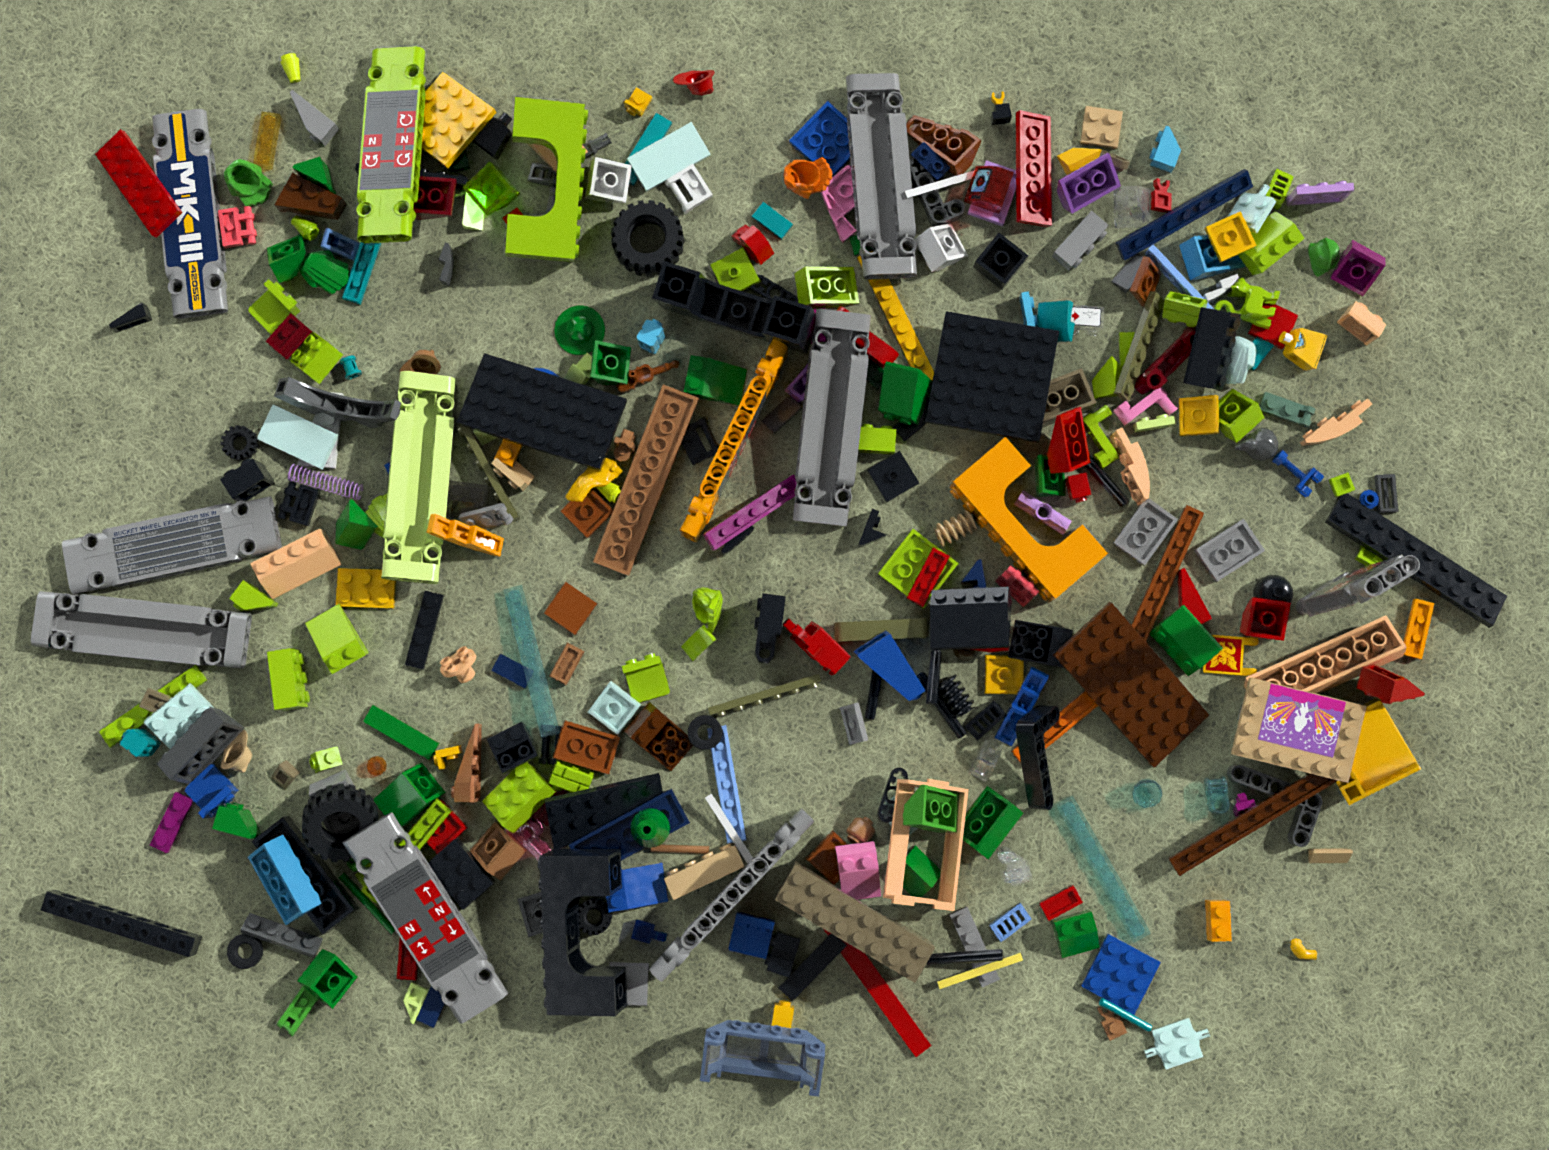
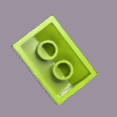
[1238,211,1305,275]

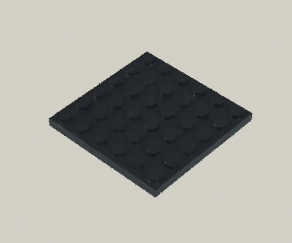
[925,311,1059,443]

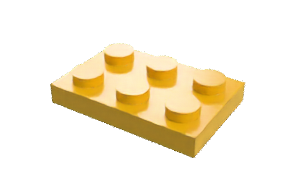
[336,568,396,609]

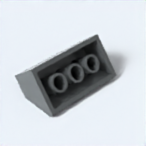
[157,707,245,784]

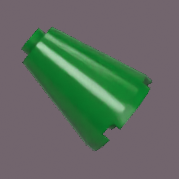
[631,808,670,848]

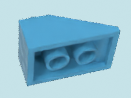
[1179,235,1246,281]

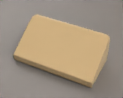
[1308,848,1353,863]

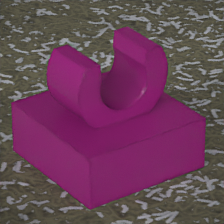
[1233,792,1256,817]

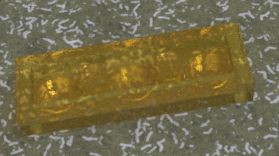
[253,112,282,169]

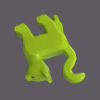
[1214,278,1280,329]

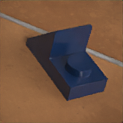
[960,559,986,588]

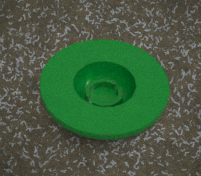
[555,305,605,355]

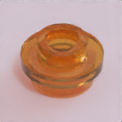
[367,756,387,776]

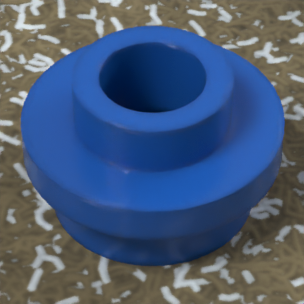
[1359,490,1379,509]

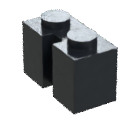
[764,931,801,977]

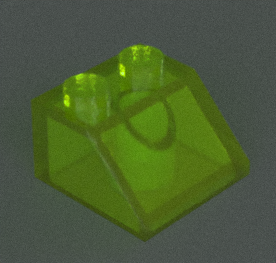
[462,162,521,216]

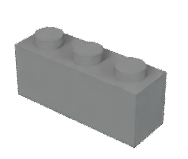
[1052,211,1109,271]

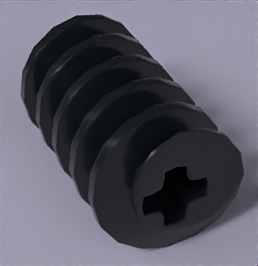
[938,674,976,718]

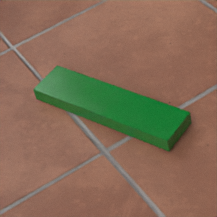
[363,705,440,760]

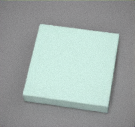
[588,681,642,736]

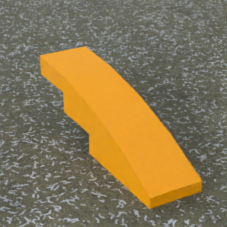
[427,514,504,557]

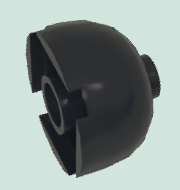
[1253,575,1294,603]

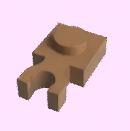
[1097,1007,1128,1041]

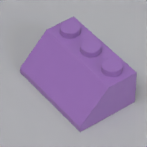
[1057,153,1121,214]

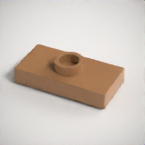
[549,642,585,686]

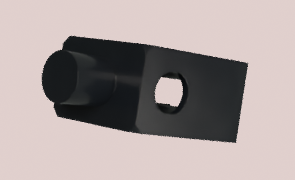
[472,112,512,160]

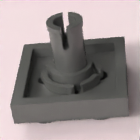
[517,892,543,937]

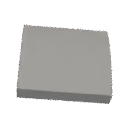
[609,962,649,1006]

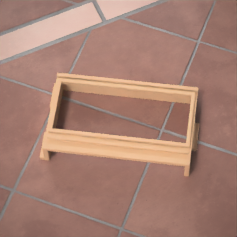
[883,779,969,911]

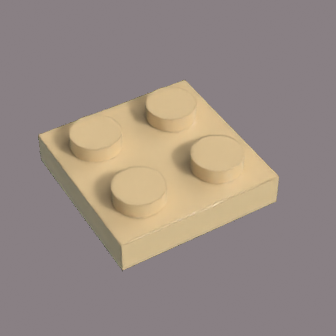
[1080,106,1123,149]

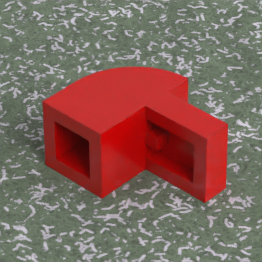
[731,225,775,265]

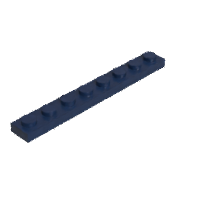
[1116,169,1253,260]

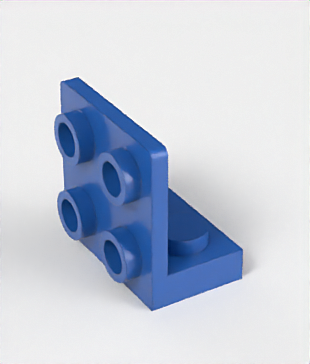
[728,911,775,959]

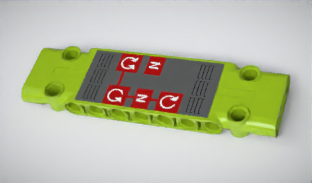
[356,46,426,243]

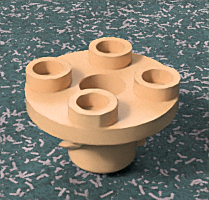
[440,646,476,683]

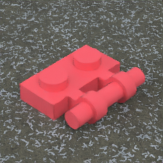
[218,206,257,248]
[995,565,1039,607]

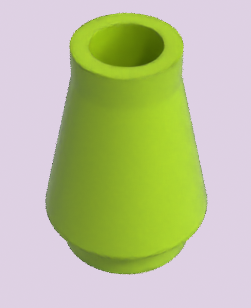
[291,215,319,241]

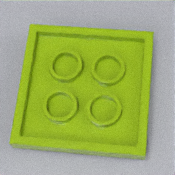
[878,529,959,609]

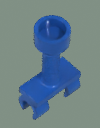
[1272,450,1324,498]

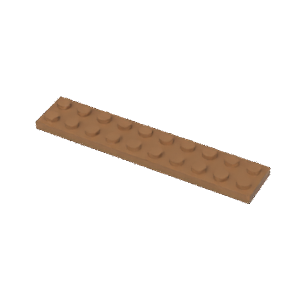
[593,384,699,576]

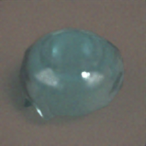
[1132,778,1162,808]

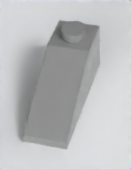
[290,90,339,146]

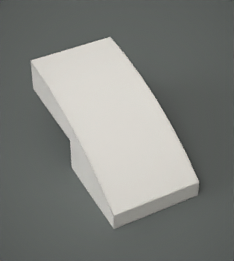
[1203,274,1239,303]

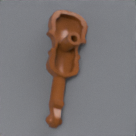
[616,360,680,393]

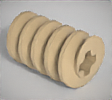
[934,510,977,547]

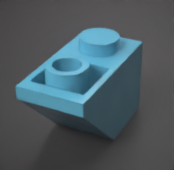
[1149,126,1181,173]

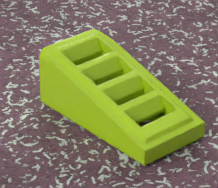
[1265,169,1294,210]

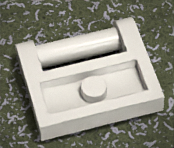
[665,164,713,214]

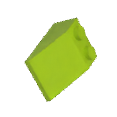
[794,266,859,310]
[305,604,369,674]

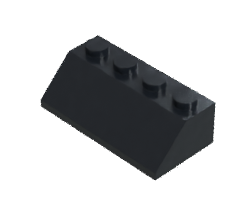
[1183,307,1241,390]

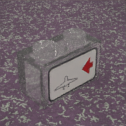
[1070,305,1105,336]

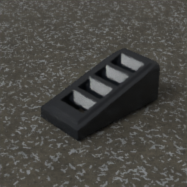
[109,302,152,332]
[721,526,755,555]
[964,700,1007,741]

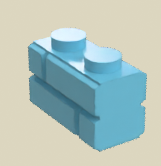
[637,319,665,355]

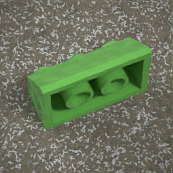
[903,785,959,833]

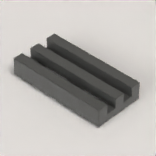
[1374,474,1399,513]

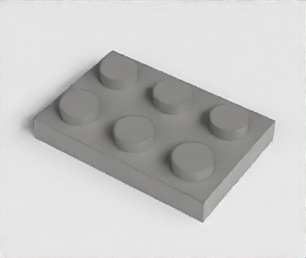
[1112,499,1178,566]
[1194,519,1265,582]

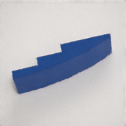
[994,667,1049,746]

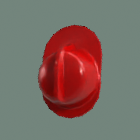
[673,70,715,96]

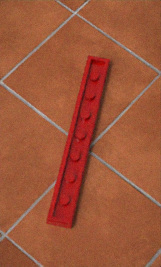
[824,929,932,1057]

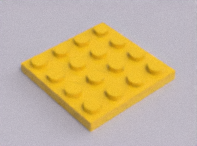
[422,72,497,168]

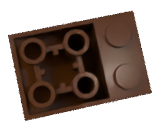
[624,702,694,771]

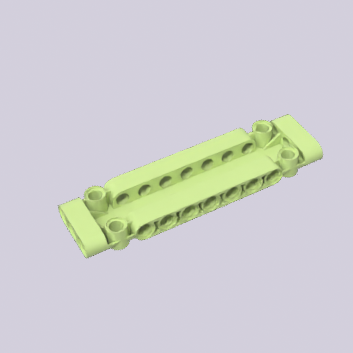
[381,371,455,584]

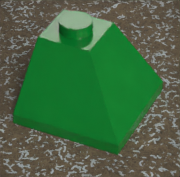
[267,234,306,283]

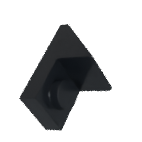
[858,509,886,547]

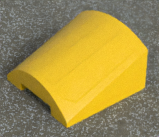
[1336,697,1421,805]

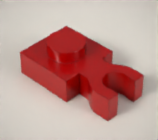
[1151,178,1172,213]

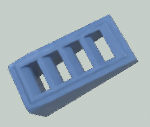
[989,903,1031,942]

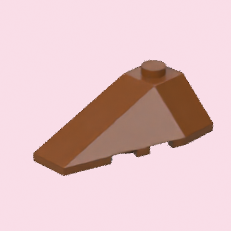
[906,115,981,176]

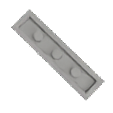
[949,906,1000,987]

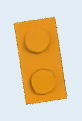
[1205,899,1232,942]

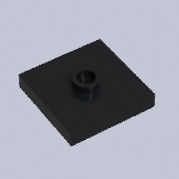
[867,451,919,503]

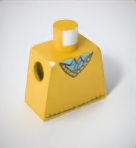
[1279,328,1328,371]

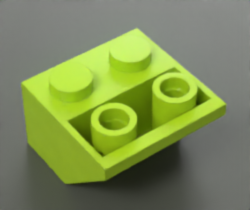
[289,332,343,384]

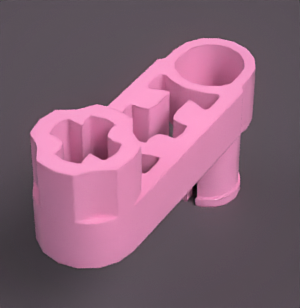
[1113,387,1178,426]

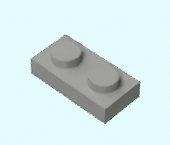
[840,702,868,745]

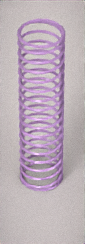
[288,464,363,501]

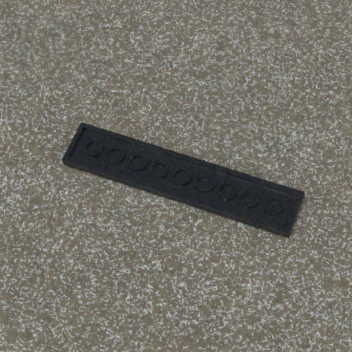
[1325,493,1507,628]

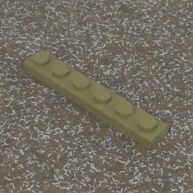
[1114,291,1164,402]
[457,425,520,522]
[708,674,821,718]

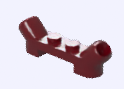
[1134,326,1196,395]

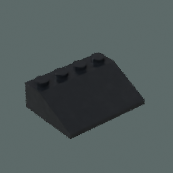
[930,587,1012,650]

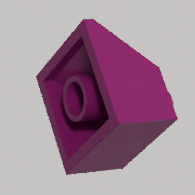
[1330,240,1386,296]

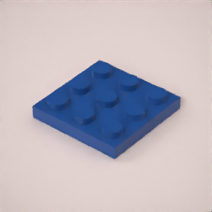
[789,101,850,177]
[1081,934,1161,1015]

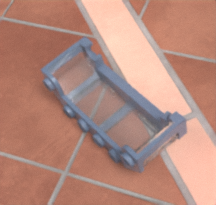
[700,1020,825,1097]

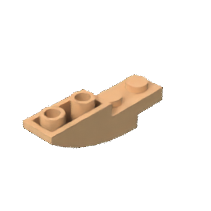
[1300,398,1372,446]
[1109,428,1150,506]

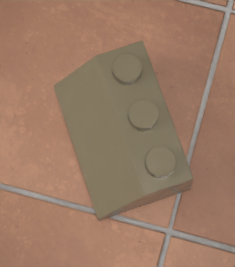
[1042,368,1096,428]

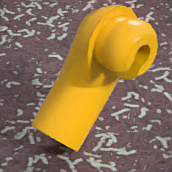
[1290,938,1317,960]

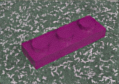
[150,792,194,853]

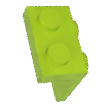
[248,279,300,334]
[622,653,670,703]

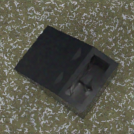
[1008,620,1074,670]

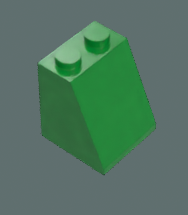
[878,361,933,425]
[373,763,446,827]

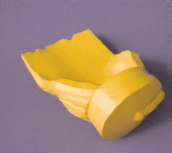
[565,458,623,502]

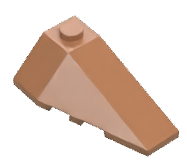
[451,724,482,802]

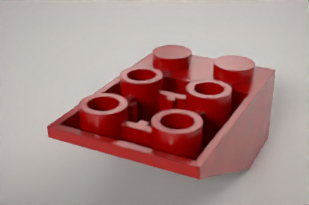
[1357,664,1425,704]

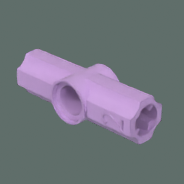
[1014,491,1072,535]

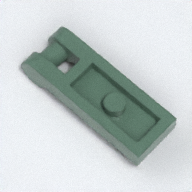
[1260,392,1316,428]

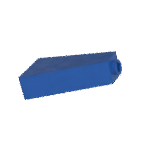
[854,630,925,701]

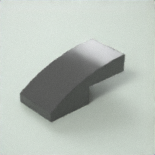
[439,242,454,286]

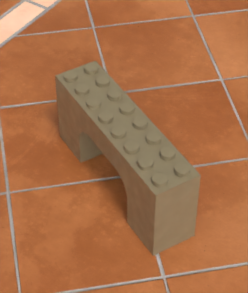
[775,861,935,983]

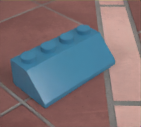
[248,835,322,925]

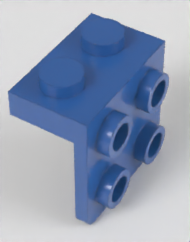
[185,764,239,819]

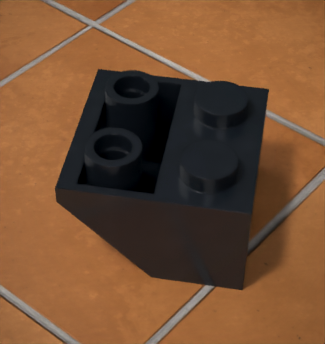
[487,722,538,774]

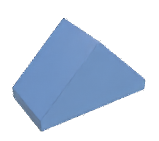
[320,228,360,261]

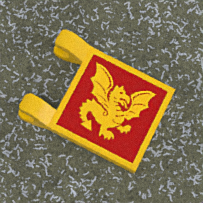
[1203,635,1259,676]

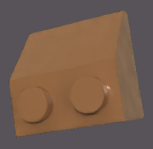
[470,821,526,880]

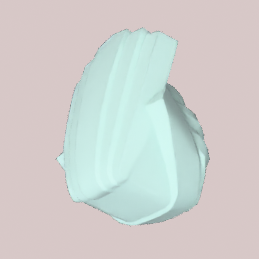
[1225,336,1256,384]

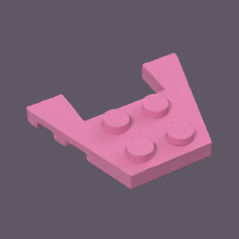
[820,165,856,243]

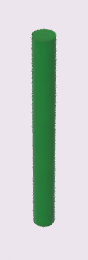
[339,873,396,935]

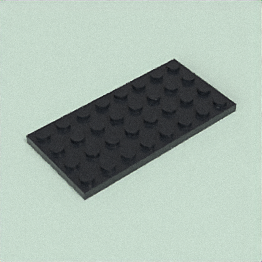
[457,353,627,471]

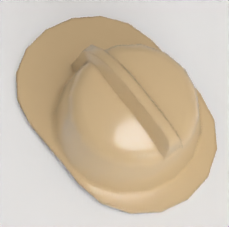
[221,730,252,773]

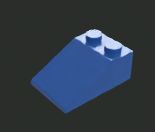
[606,863,668,912]

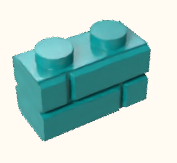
[120,729,161,757]

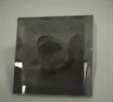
[447,480,491,521]

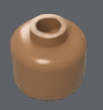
[846,817,875,844]

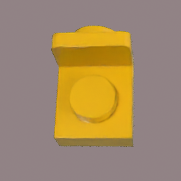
[624,87,653,117]
[433,745,462,770]

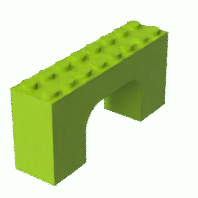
[505,97,588,262]

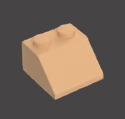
[1337,301,1386,345]

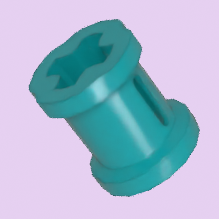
[339,355,362,380]

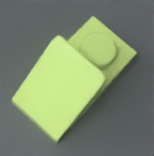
[564,353,592,385]

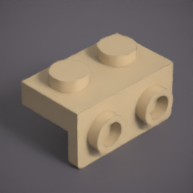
[491,458,535,491]

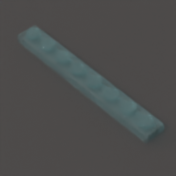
[503,585,560,738]
[1055,795,1151,943]

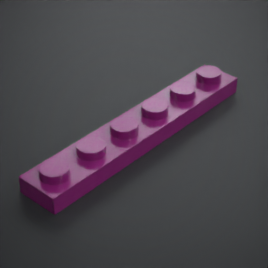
[703,474,804,551]

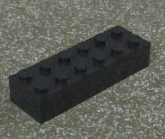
[252,816,359,935]

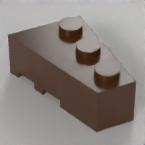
[274,172,347,220]

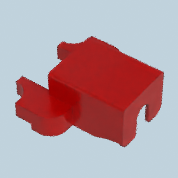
[782,618,851,676]

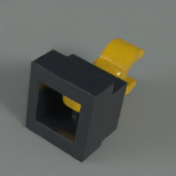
[991,91,1012,125]

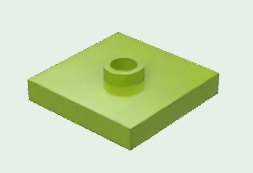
[710,247,761,291]

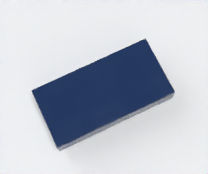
[491,654,535,689]
[416,986,450,1028]

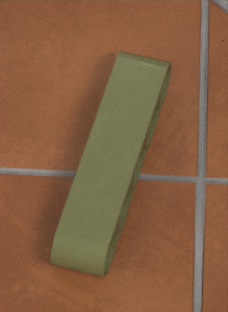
[833,618,928,643]

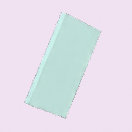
[627,122,711,192]
[257,405,339,469]

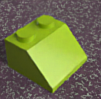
[1219,388,1264,443]

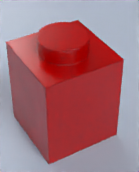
[1065,473,1092,503]

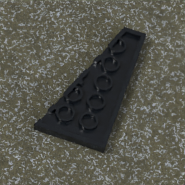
[544,773,663,849]

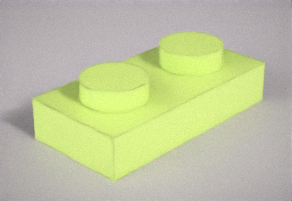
[1133,414,1175,433]

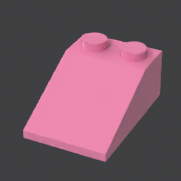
[835,841,881,900]

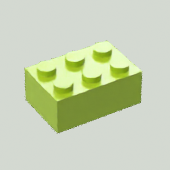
[267,648,310,711]
[482,762,555,833]

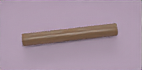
[651,844,709,854]

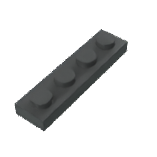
[241,913,323,958]

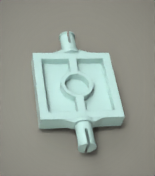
[1228,184,1276,233]
[1144,1018,1210,1070]

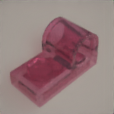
[513,818,551,860]

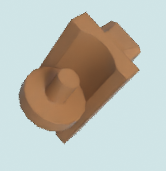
[614,429,636,462]

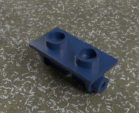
[910,142,951,181]

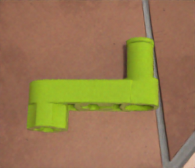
[1083,405,1119,469]

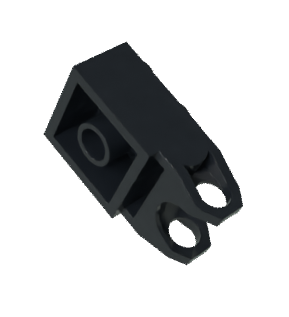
[754,593,786,664]

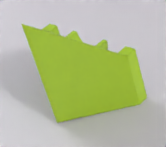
[1092,355,1122,399]

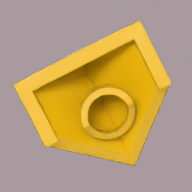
[1057,148,1102,175]

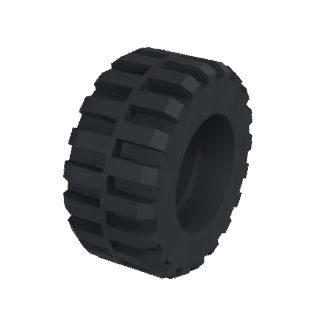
[611,200,684,277]
[302,784,379,863]

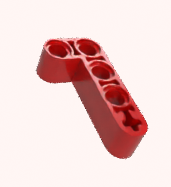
[836,306,899,369]

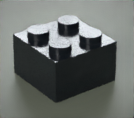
[973,233,1029,290]
[220,458,275,502]

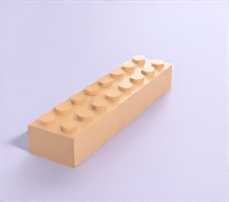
[1244,615,1407,694]

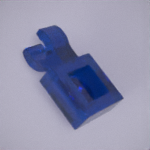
[631,919,668,944]

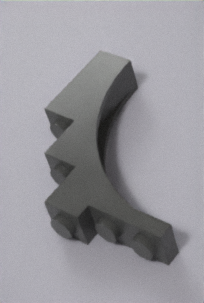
[274,377,401,429]

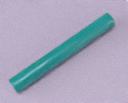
[1099,998,1152,1032]

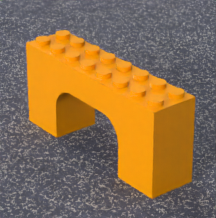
[950,437,1108,602]

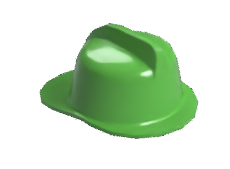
[1308,238,1340,277]

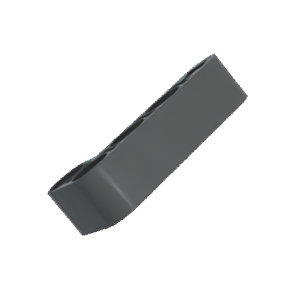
[910,157,965,227]

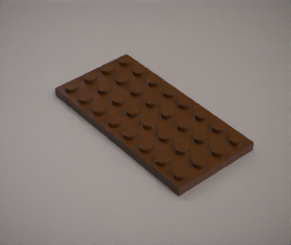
[1053,602,1209,768]

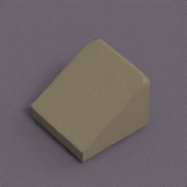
[271,760,301,790]

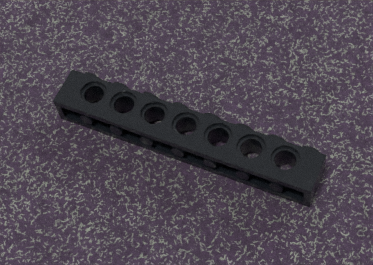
[41,890,202,957]

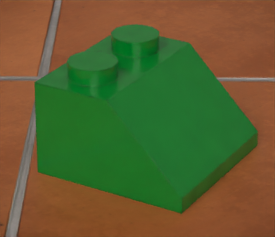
[212,802,262,839]
[1051,910,1100,958]
[297,949,358,1009]

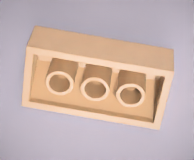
[250,529,342,599]

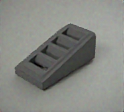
[528,163,556,187]

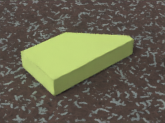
[403,982,429,1024]

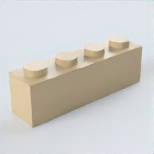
[664,843,745,900]

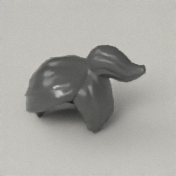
[1235,428,1278,461]

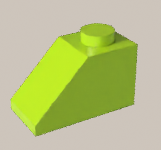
[229,580,278,611]

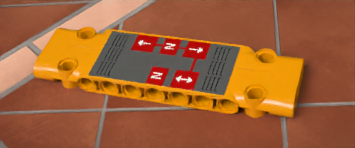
[680,340,788,543]

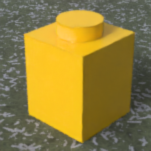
[771,1000,794,1028]

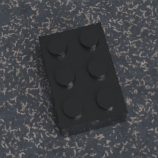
[428,838,496,910]

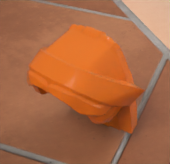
[784,157,833,199]

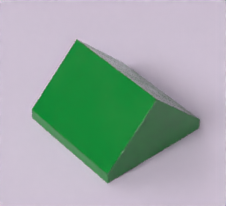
[292,157,336,194]
[590,340,631,385]
[1035,454,1066,497]
[335,499,378,550]
[903,845,941,897]

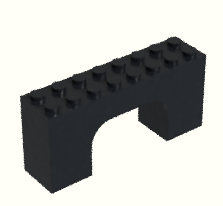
[652,261,816,354]
[538,849,628,1017]

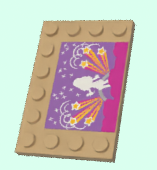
[1231,677,1366,783]

